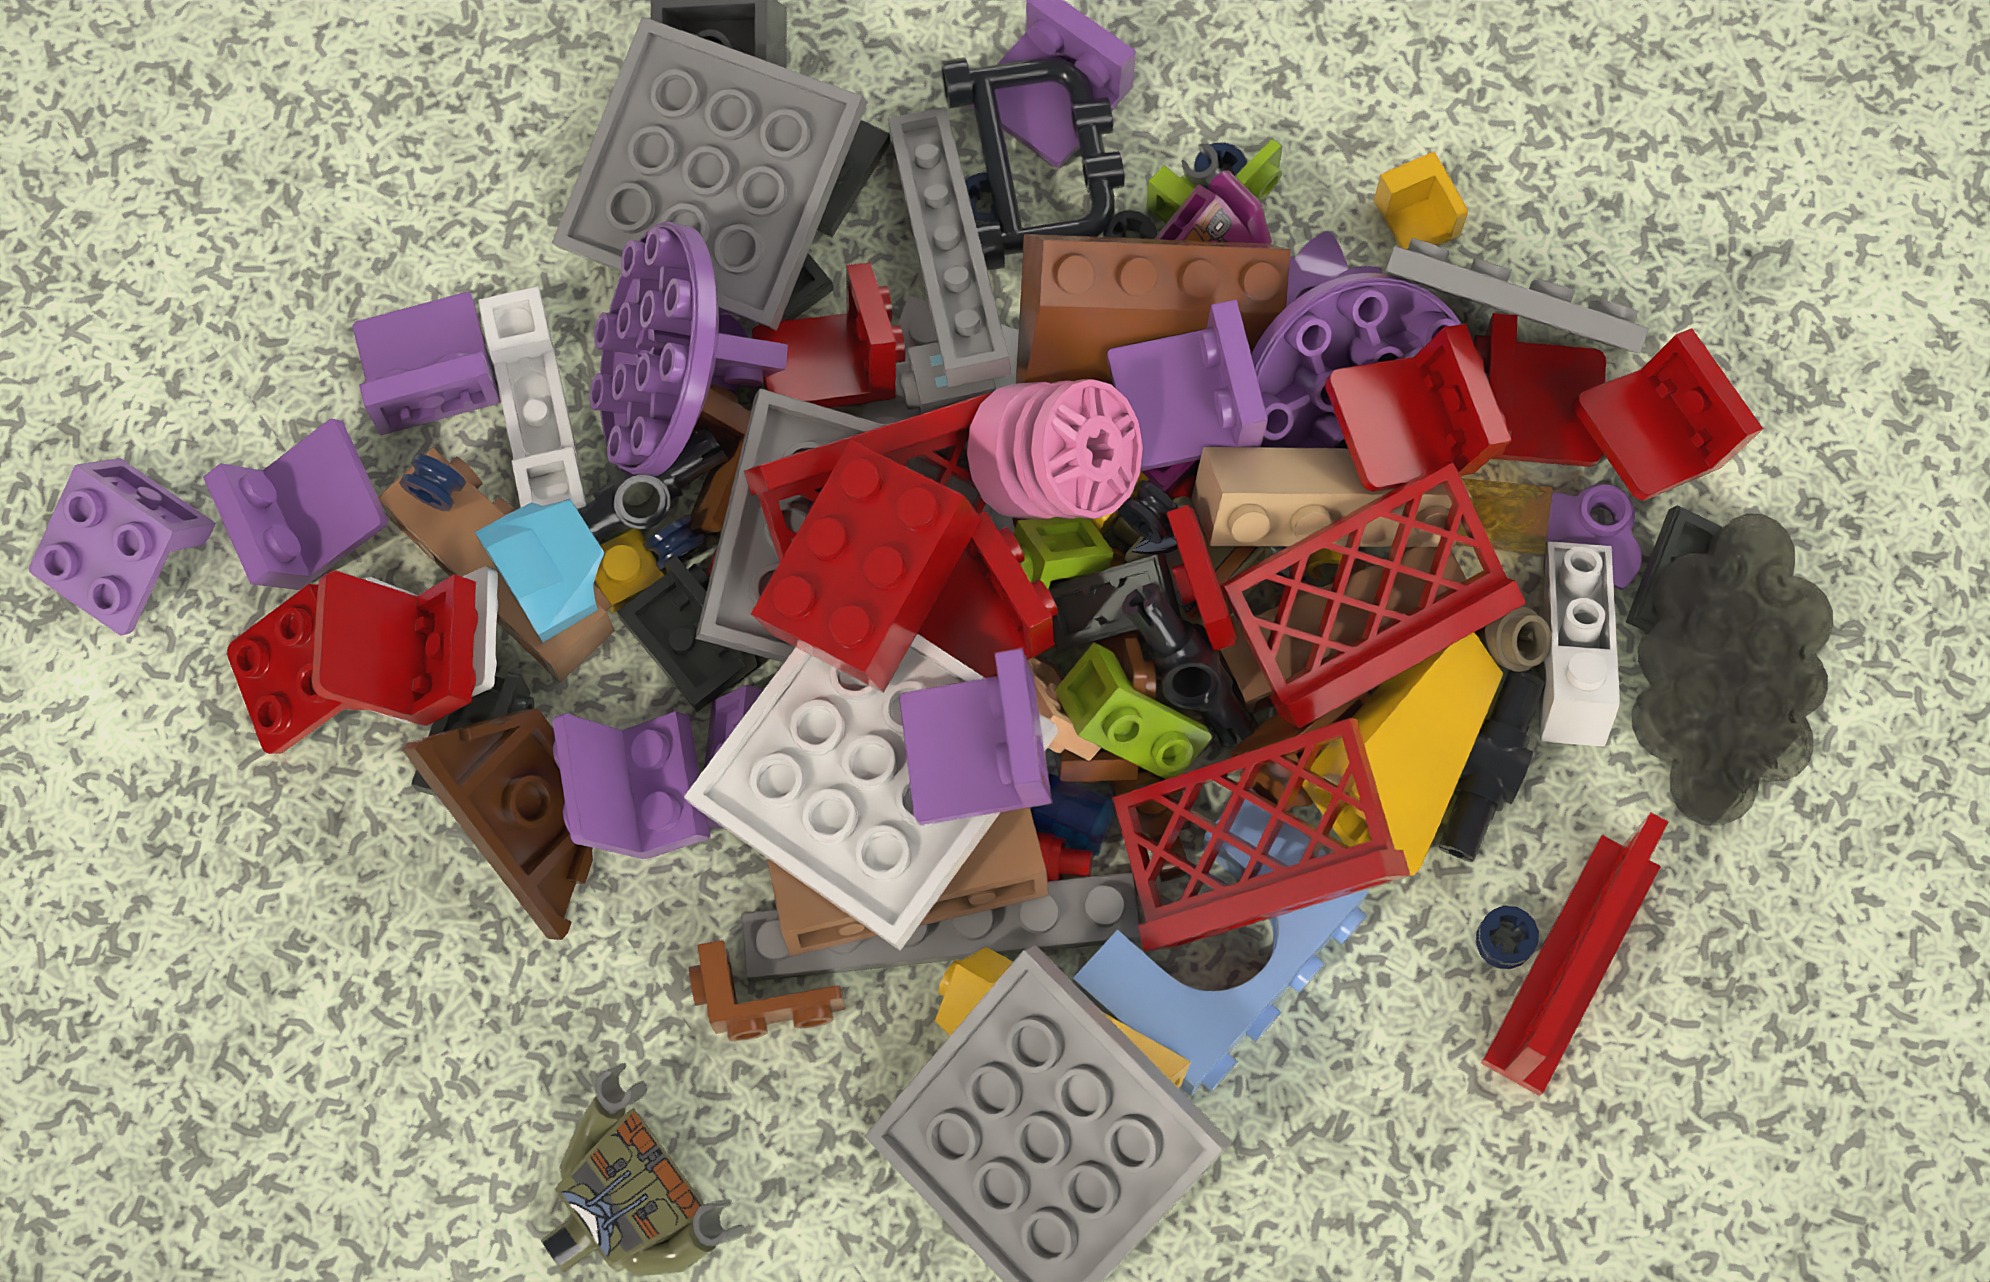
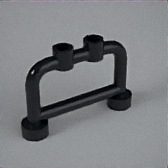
[941,57,1125,271]

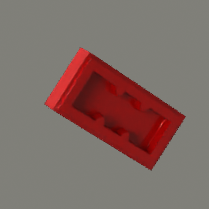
[1167,505,1237,651]

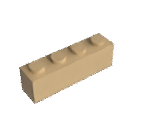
[1191,447,1471,547]

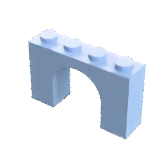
[1073,789,1369,1097]

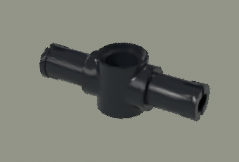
[578,426,728,542]
[1122,583,1257,746]
[1438,670,1545,862]

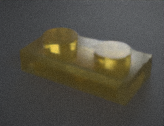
[1456,478,1553,555]

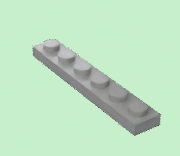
[887,107,1012,388]
[741,873,1140,982]

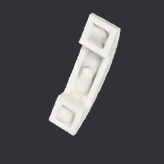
[478,286,587,509]

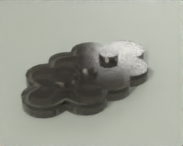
[1631,513,1834,826]

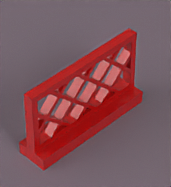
[744,391,1028,563]
[1219,461,1526,728]
[1113,718,1411,951]
[1480,812,1669,1096]

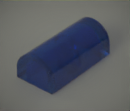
[1030,772,1117,858]

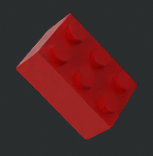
[751,440,981,693]

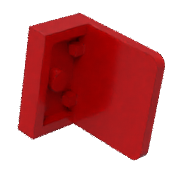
[752,262,906,408]
[1473,313,1606,467]
[1325,324,1511,492]
[1572,328,1764,501]
[917,511,1058,678]
[312,570,478,726]
[227,584,366,754]

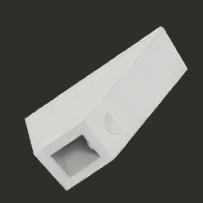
[1539,541,1620,747]

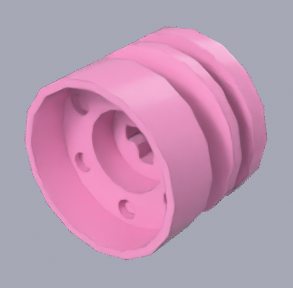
[967,379,1143,519]

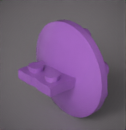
[590,222,788,476]
[1251,273,1461,449]

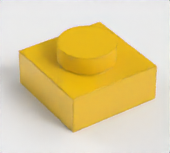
[595,528,664,614]

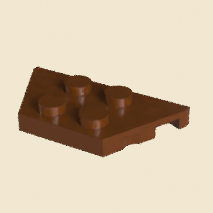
[401,708,593,940]

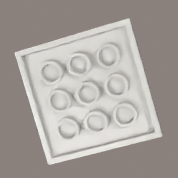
[684,634,1059,951]

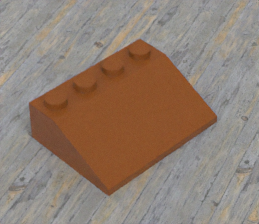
[1016,234,1291,386]

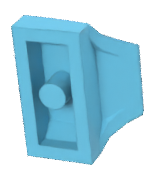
[475,499,605,643]

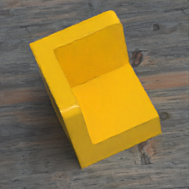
[1373,151,1468,250]

